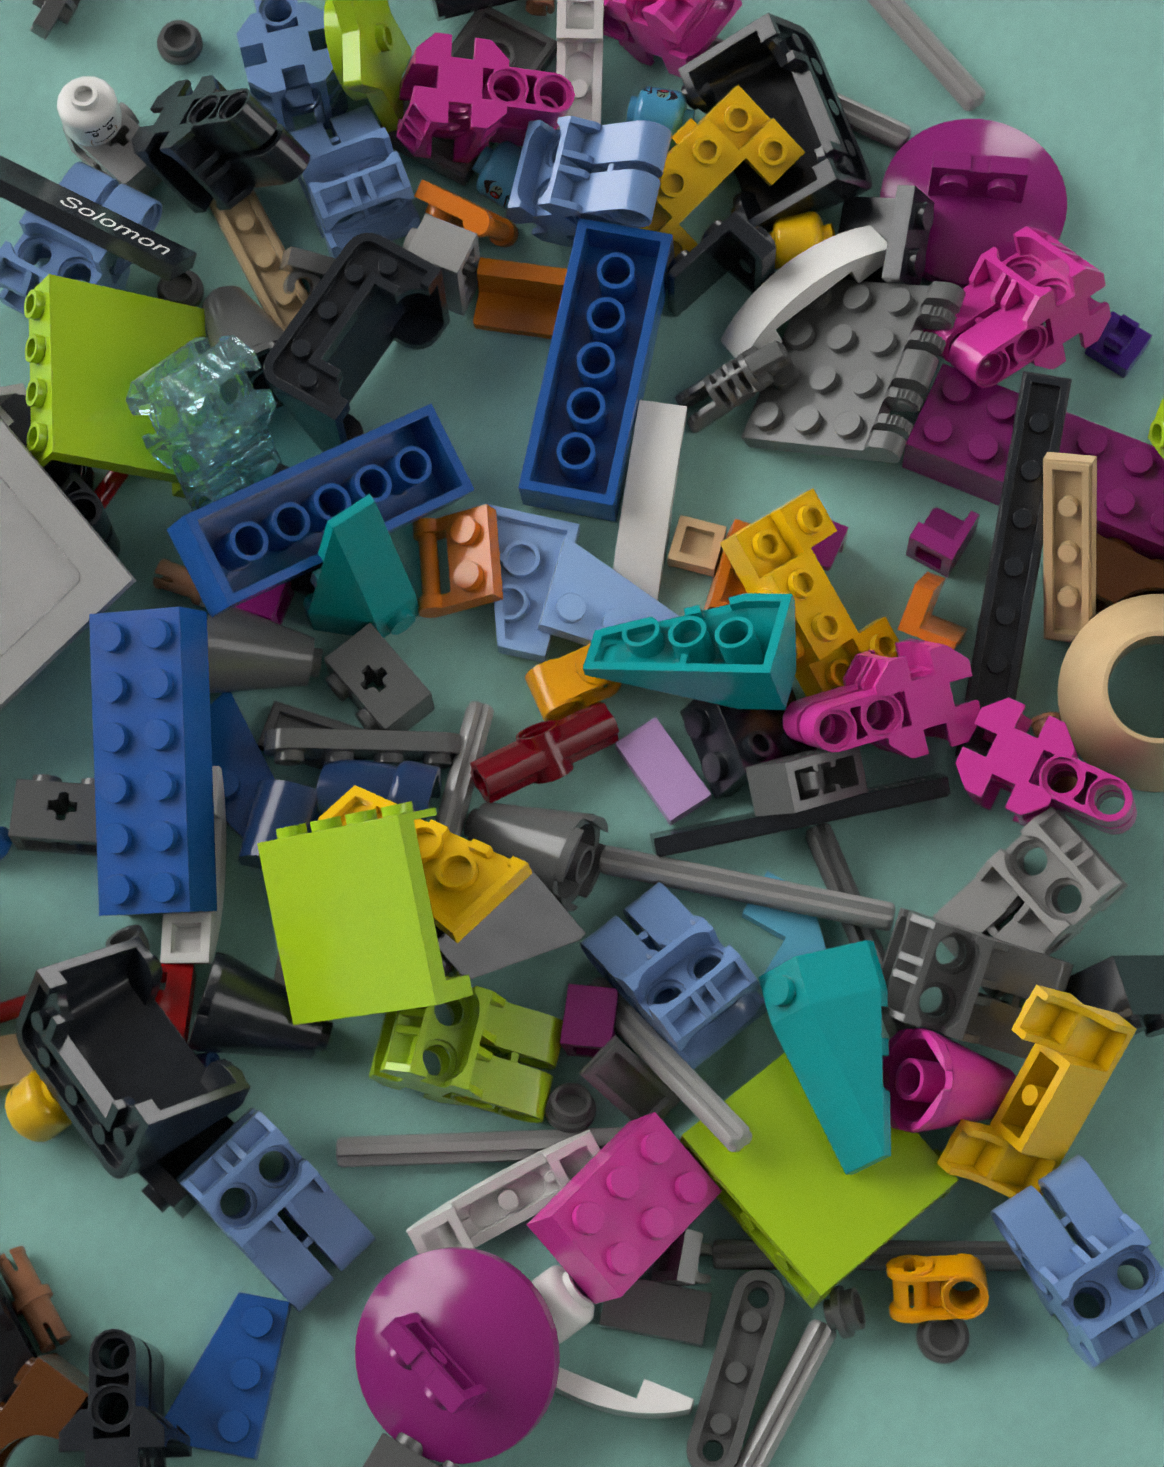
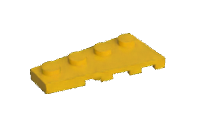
[318,785,532,944]

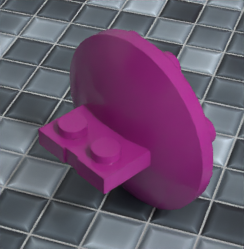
[880,119,1067,289]
[355,1247,560,1464]

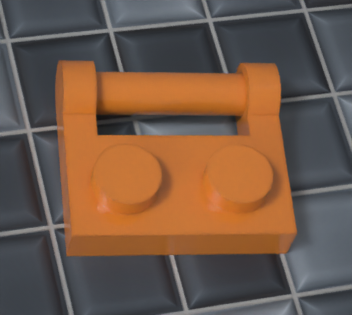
[414,179,519,248]
[412,504,503,618]

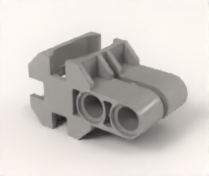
[933,807,1129,999]

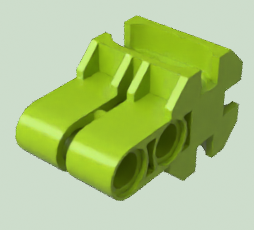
[369,977,563,1123]

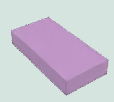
[615,717,711,826]

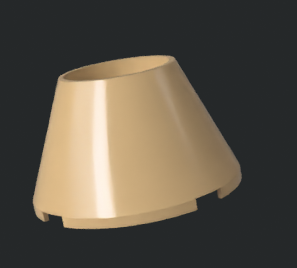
[1057,594,1164,792]

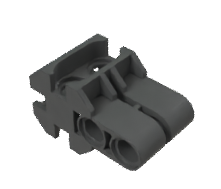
[881,907,1074,1059]

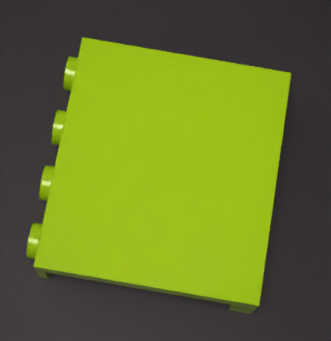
[24,274,212,499]
[257,801,473,1025]
[679,1053,959,1309]

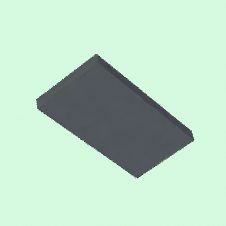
[388,7,557,186]

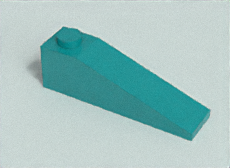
[303,494,419,638]
[583,593,796,710]
[758,940,891,1175]

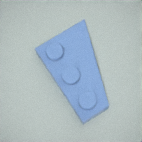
[488,504,580,662]
[537,537,679,646]

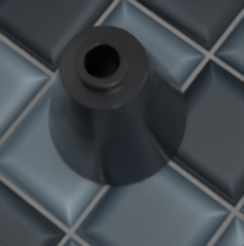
[188,952,333,1059]

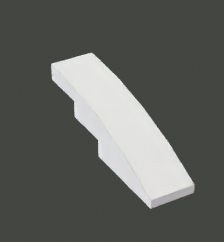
[613,400,687,601]

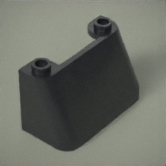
[678,13,872,232]
[263,233,450,452]
[16,937,250,1179]

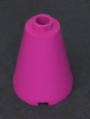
[882,1028,1016,1133]

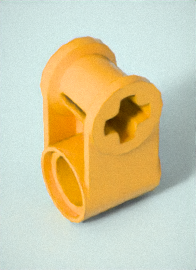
[525,644,622,721]
[886,1253,989,1324]

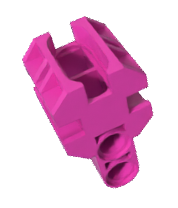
[604,0,742,77]
[397,32,575,163]
[923,226,1111,388]
[783,638,981,759]
[955,698,1137,835]

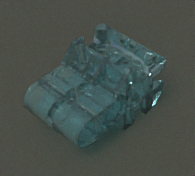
[126,335,283,511]

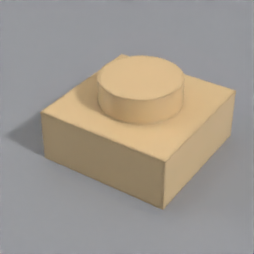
[667,515,727,577]

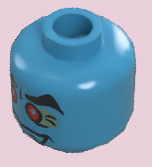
[626,86,695,151]
[472,140,522,210]

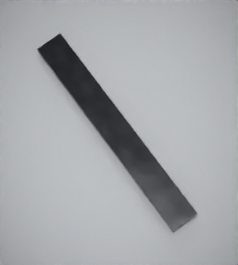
[955,371,1072,758]

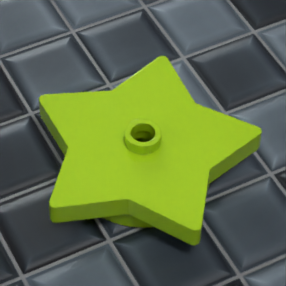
[324,0,412,132]

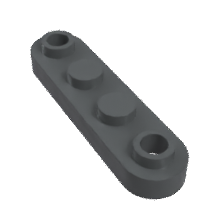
[264,728,462,769]
[686,1270,785,1467]

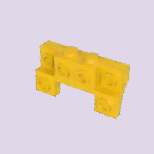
[640,85,805,258]
[720,488,899,697]
[937,985,1137,1198]

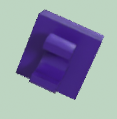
[1085,311,1153,378]

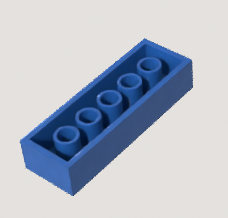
[518,218,674,522]
[166,404,475,617]
[89,606,217,916]

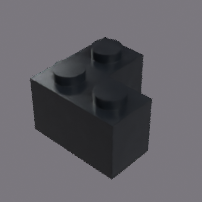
[1065,955,1164,1037]

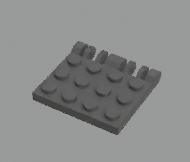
[741,280,966,463]

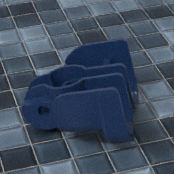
[238,760,442,869]

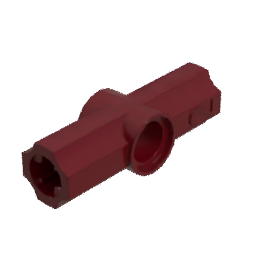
[470,701,620,803]

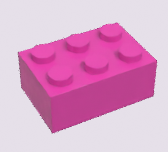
[527,1112,722,1304]

